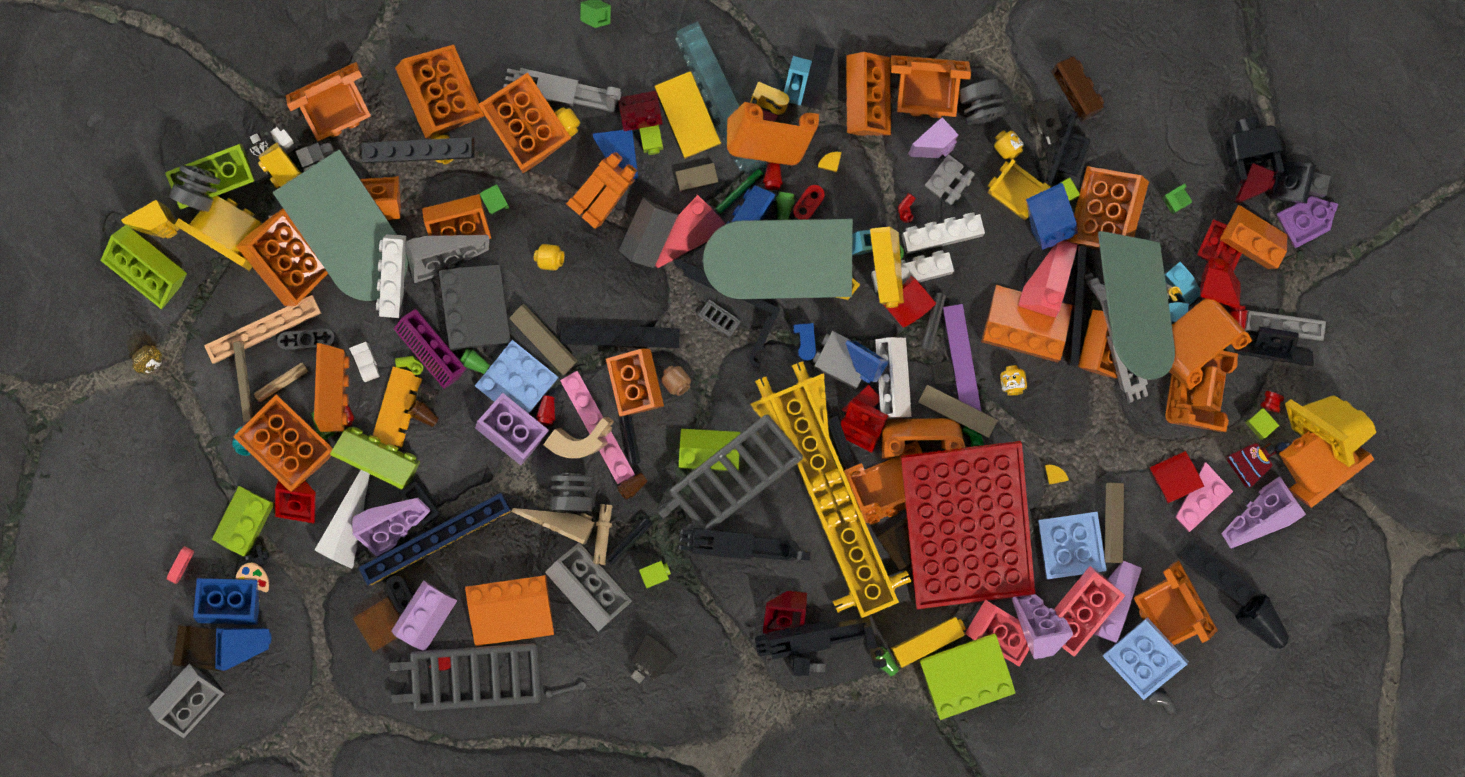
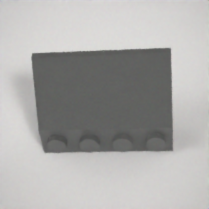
[439,265,511,351]

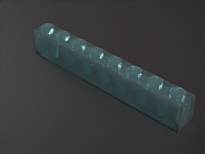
[675,21,767,175]

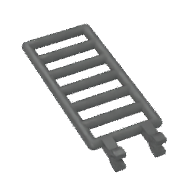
[658,414,803,538]
[390,643,541,711]

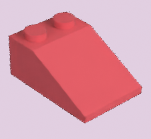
[965,600,1029,666]

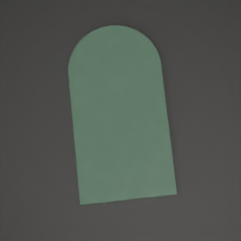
[273,149,408,301]
[702,219,853,299]
[1098,231,1175,380]

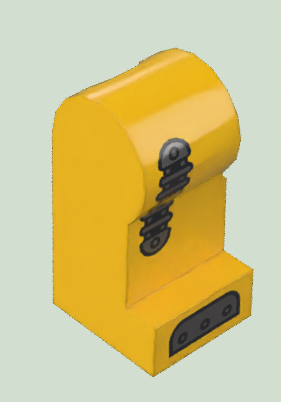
[750,82,789,115]

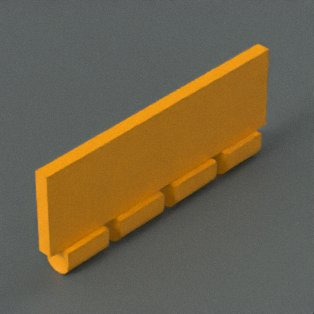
[373,367,422,447]

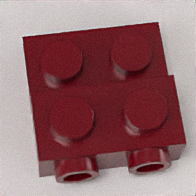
[618,91,663,131]

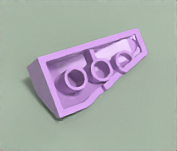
[1221,477,1306,549]
[353,498,430,556]
[1094,561,1142,643]
[1011,594,1073,659]

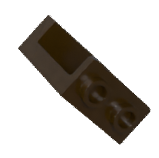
[877,517,911,570]
[172,625,222,672]

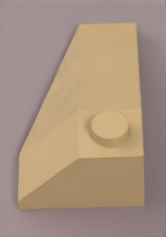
[511,508,595,544]

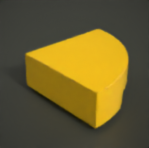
[818,152,842,172]
[1044,465,1069,485]

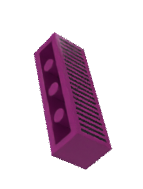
[394,309,466,389]

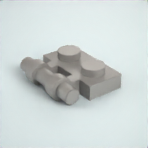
[924,154,975,205]

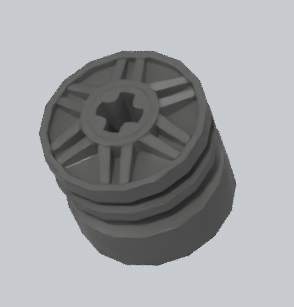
[959,79,1007,125]
[169,165,221,212]
[550,473,593,511]

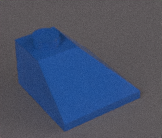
[845,340,889,383]

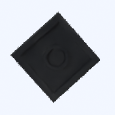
[1269,161,1316,204]

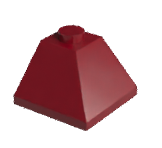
[763,591,807,634]

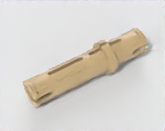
[593,504,613,565]

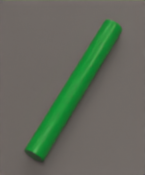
[715,169,763,214]

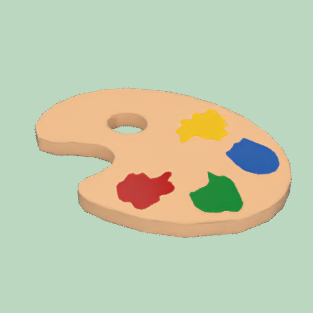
[236,563,269,592]

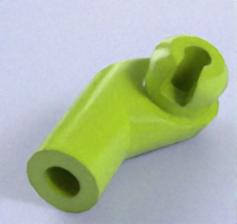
[395,356,423,375]

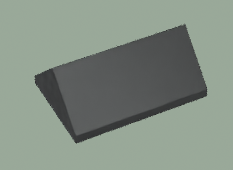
[619,197,678,268]

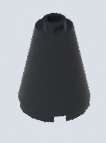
[1235,594,1289,649]

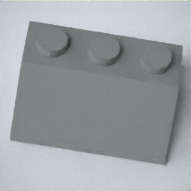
[148,664,225,738]

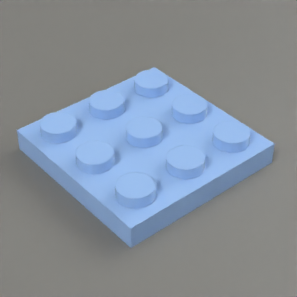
[475,340,559,414]
[1037,512,1106,579]
[1103,617,1189,700]

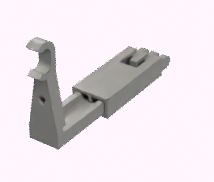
[503,68,621,113]
[1085,273,1148,403]

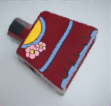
[1224,443,1276,488]

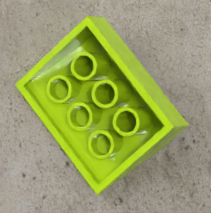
[919,633,1015,720]

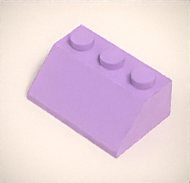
[908,117,958,158]
[475,393,549,465]
[392,580,457,651]

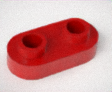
[793,185,825,220]

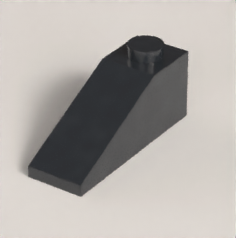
[802,45,835,110]

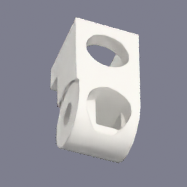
[349,342,380,382]

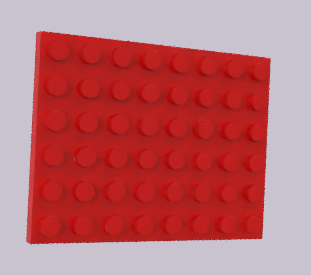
[900,441,1035,609]

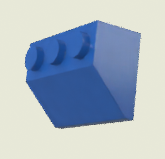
[726,186,775,224]
[193,578,259,625]

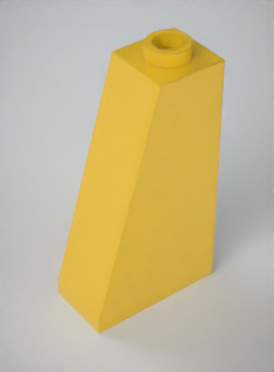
[870,227,904,308]
[890,617,966,668]

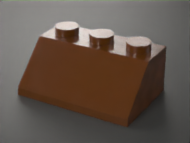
[1051,57,1104,122]

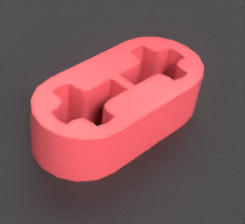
[167,546,194,584]

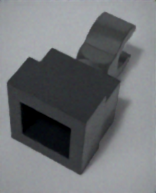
[792,657,826,676]

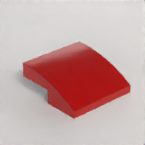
[1197,219,1242,271]
[882,276,937,328]
[841,398,889,453]
[1150,451,1205,503]

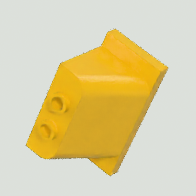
[175,196,262,271]
[1285,395,1376,467]

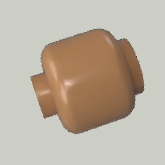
[662,366,691,396]

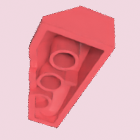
[655,195,725,268]
[1018,240,1078,318]

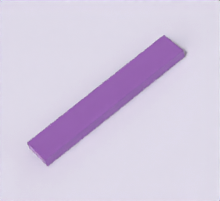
[943,304,981,411]

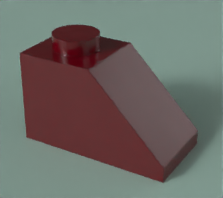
[1235,163,1275,204]

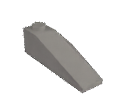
[406,235,489,283]

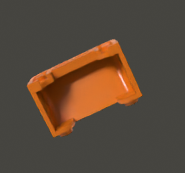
[727,102,819,165]
[1169,298,1252,390]
[1165,350,1238,432]
[881,418,965,459]

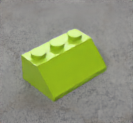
[679,429,740,471]
[212,486,275,557]

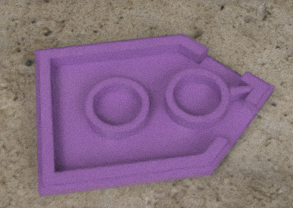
[1277,196,1338,248]

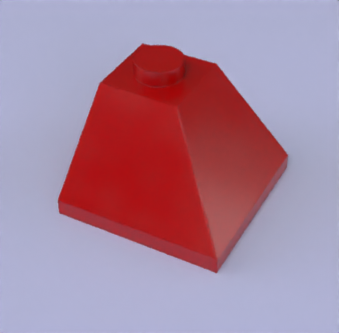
[1200,257,1241,308]
[275,480,316,523]

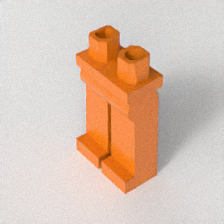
[566,152,637,229]

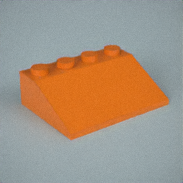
[395,44,484,139]
[478,72,571,173]
[1067,166,1149,251]
[236,208,328,306]
[981,285,1073,362]
[233,395,333,492]
[465,575,554,646]

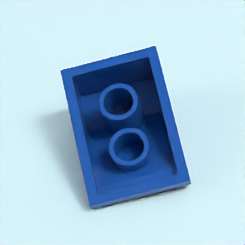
[1026,183,1078,250]

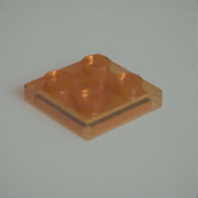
[353,597,400,652]

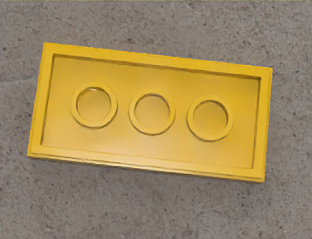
[655,71,721,159]

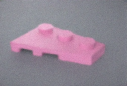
[1175,462,1233,532]

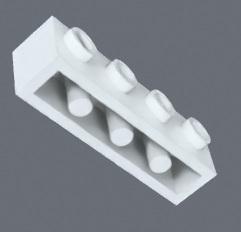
[902,212,985,255]
[376,234,407,318]
[871,250,954,293]
[876,337,911,419]

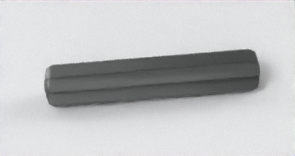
[921,293,946,350]

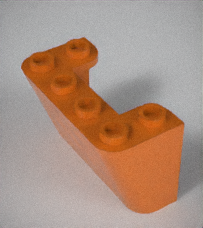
[844,441,923,525]

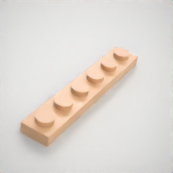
[204,295,322,364]

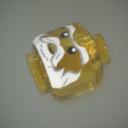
[132,345,162,375]

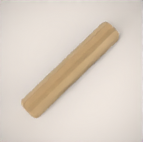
[254,363,308,402]

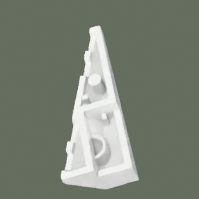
[315,470,370,569]

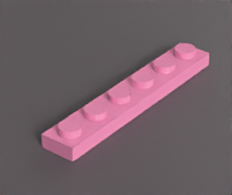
[560,371,635,484]

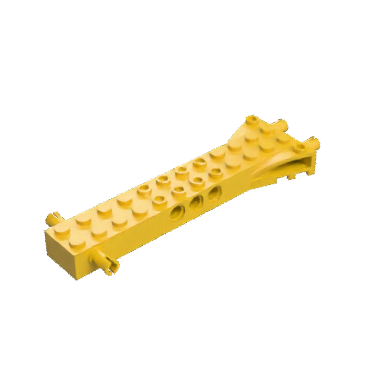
[750,361,911,618]

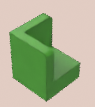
[580,0,611,28]
[1162,183,1192,215]
[479,184,509,214]

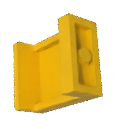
[987,159,1050,221]

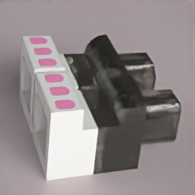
[271,115,311,155]

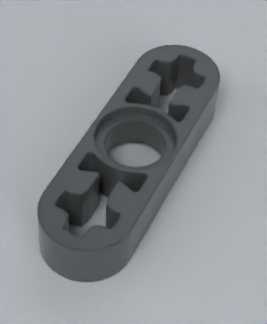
[277,329,336,351]

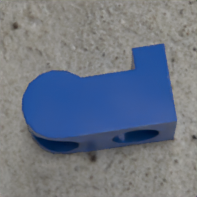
[793,323,816,361]

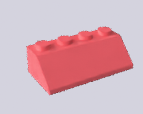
[1054,566,1126,657]

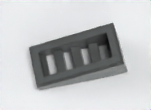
[698,300,741,338]

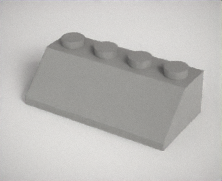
[545,542,632,632]

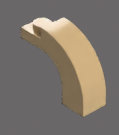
[543,417,614,458]

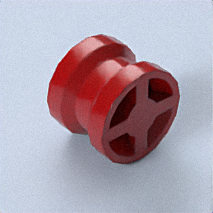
[1260,391,1285,413]

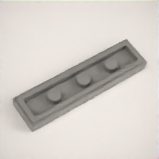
[1245,310,1326,341]

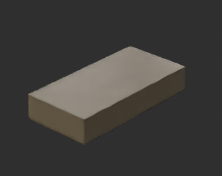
[676,163,718,192]

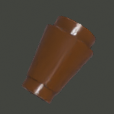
[408,400,439,427]
[617,472,647,500]

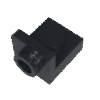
[239,544,269,567]

